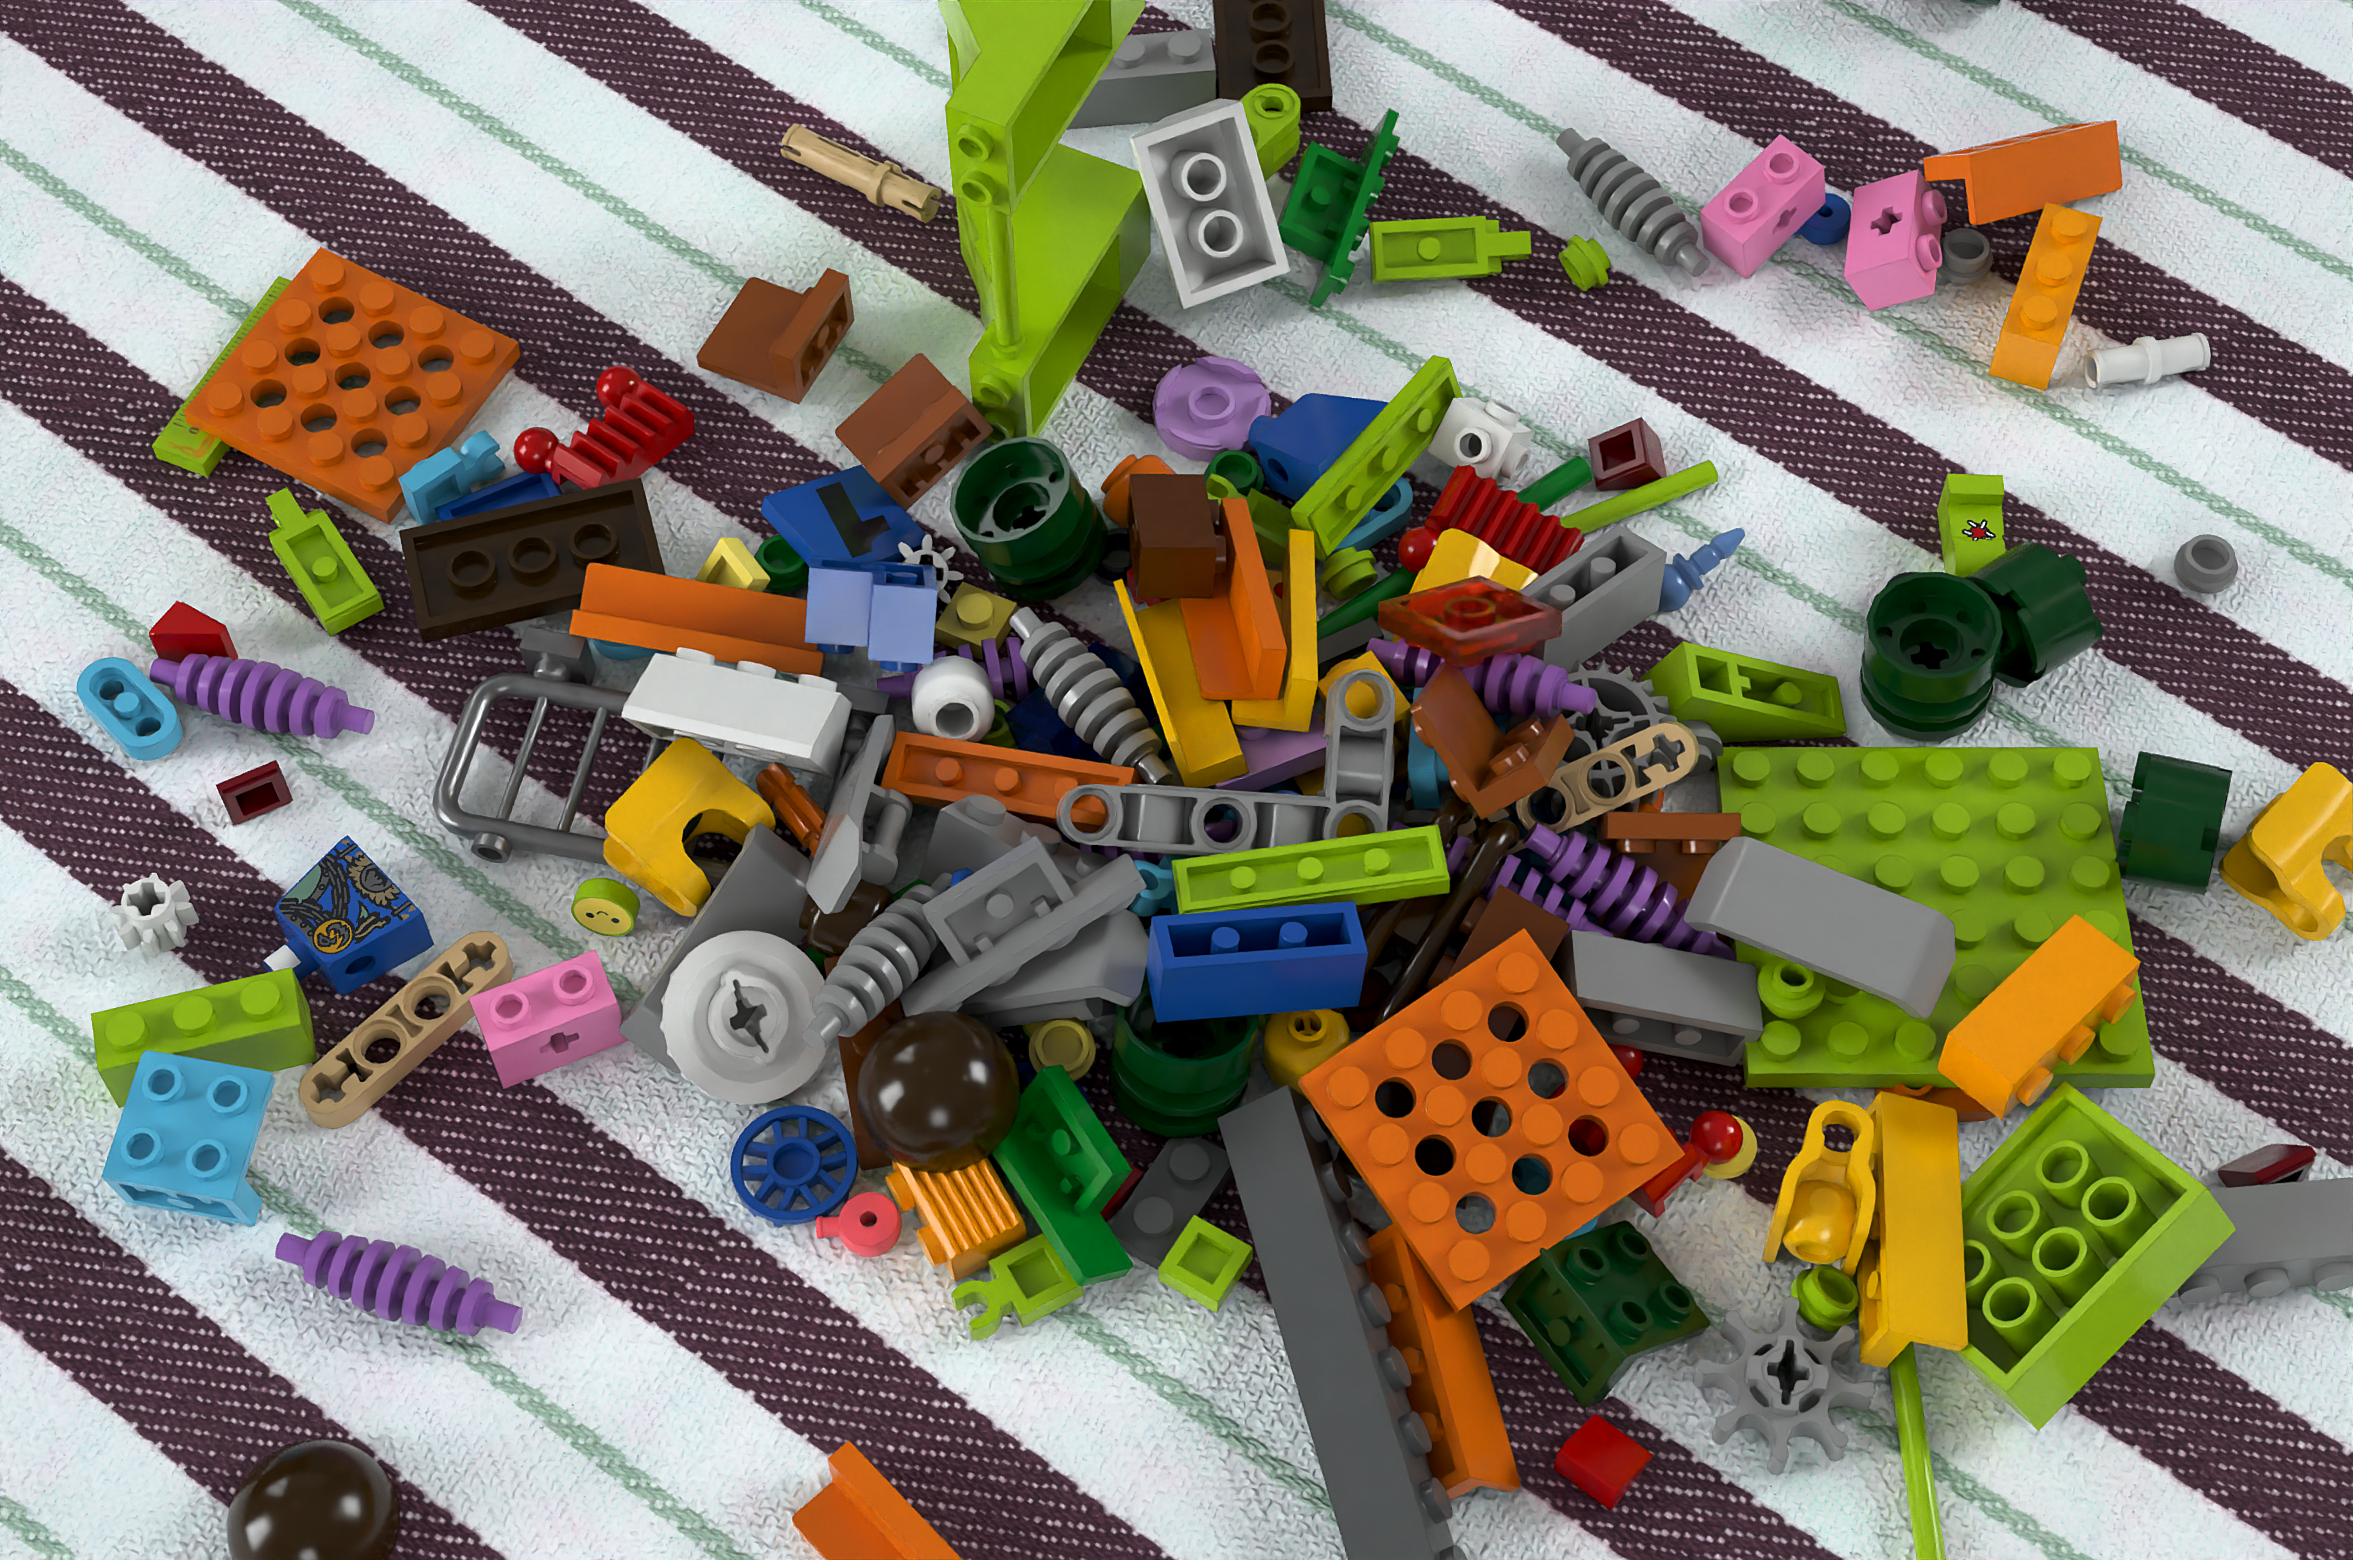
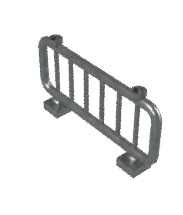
[432,627,896,886]

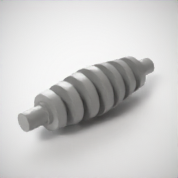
[1556,128,1710,277]
[1010,607,1173,786]
[802,873,953,1051]

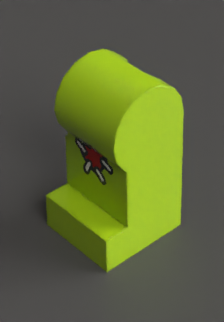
[1937,473,2006,578]

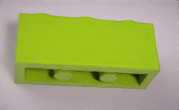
[91,967,318,1108]

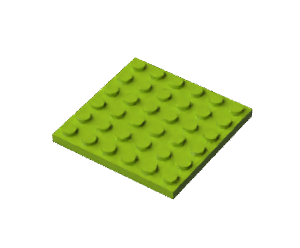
[1714,747,2156,1088]

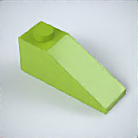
[1640,641,1847,743]

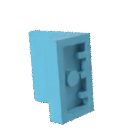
[101,1050,275,1226]

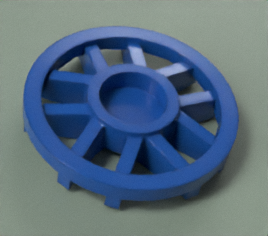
[730,1105,858,1228]

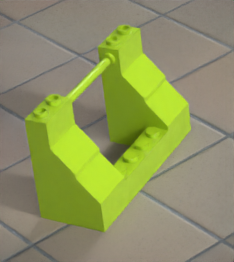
[938,0,1151,444]

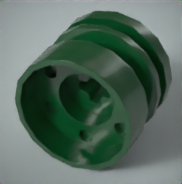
[949,436,1108,603]
[1859,572,2003,741]
[1109,969,1259,1138]

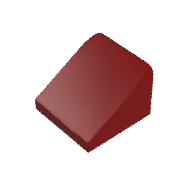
[149,601,239,663]
[1554,1413,1653,1512]

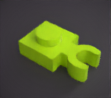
[1206,473,1297,567]
[951,1233,1083,1340]

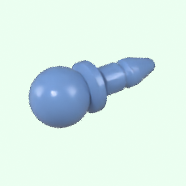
[1658,528,1745,612]

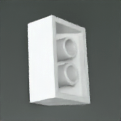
[1130,98,1290,309]
[621,647,852,777]

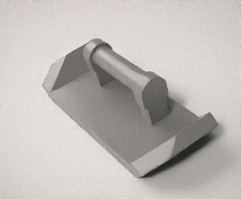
[806,715,913,914]
[619,823,813,1073]
[1683,837,1956,1018]
[917,909,1149,1033]

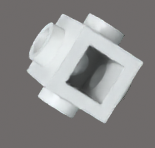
[1427,397,1535,486]

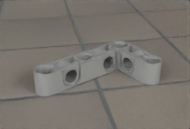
[1056,669,1395,856]

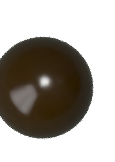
[856,1010,1020,1174]
[227,1438,401,1560]

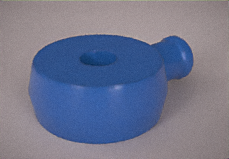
[1792,193,1851,246]

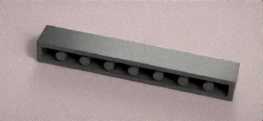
[1217,1085,1468,1560]

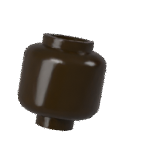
[799,879,894,957]

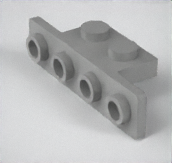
[899,835,1147,1017]

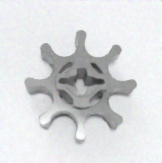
[1693,1296,1876,1475]

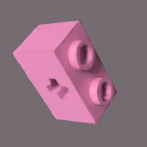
[1700,134,1826,279]
[1844,169,1947,312]
[469,949,628,1089]

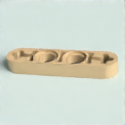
[1457,721,1700,859]
[298,931,514,1129]

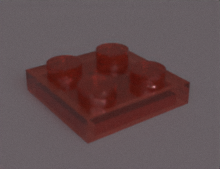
[1379,575,1562,667]

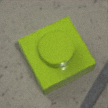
[1158,1215,1253,1313]

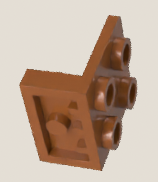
[696,268,855,404]
[835,353,994,512]
[1410,658,1575,820]
[1596,812,1741,946]

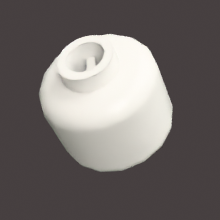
[911,655,995,743]

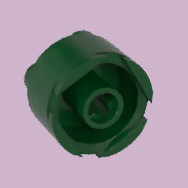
[1964,542,2103,688]
[2115,751,2233,896]

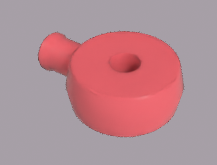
[816,1192,902,1257]

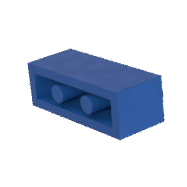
[1146,901,1368,1022]

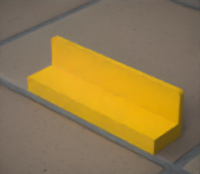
[1231,528,1318,732]
[1113,579,1249,788]
[1854,1091,1968,1368]

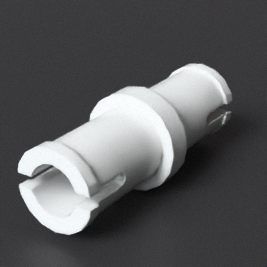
[2083,332,2211,388]

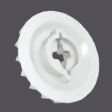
[660,930,829,1105]

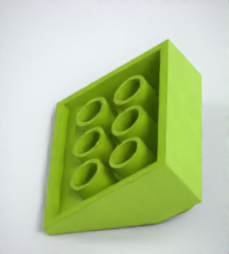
[1948,1081,2236,1431]

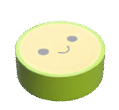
[571,878,641,936]

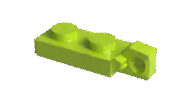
[1368,216,1531,284]
[265,487,385,637]

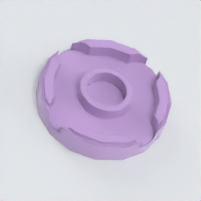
[1152,356,1271,463]

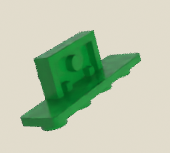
[1277,108,1400,308]
[992,1064,1133,1286]

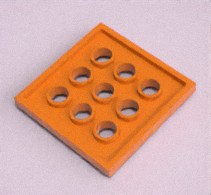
[184,247,521,524]
[1297,928,1685,1313]

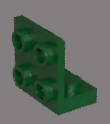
[1500,1220,1710,1408]

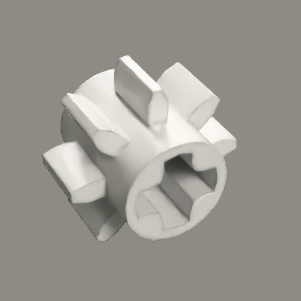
[898,534,963,604]
[109,873,199,958]

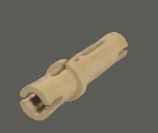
[781,124,942,223]

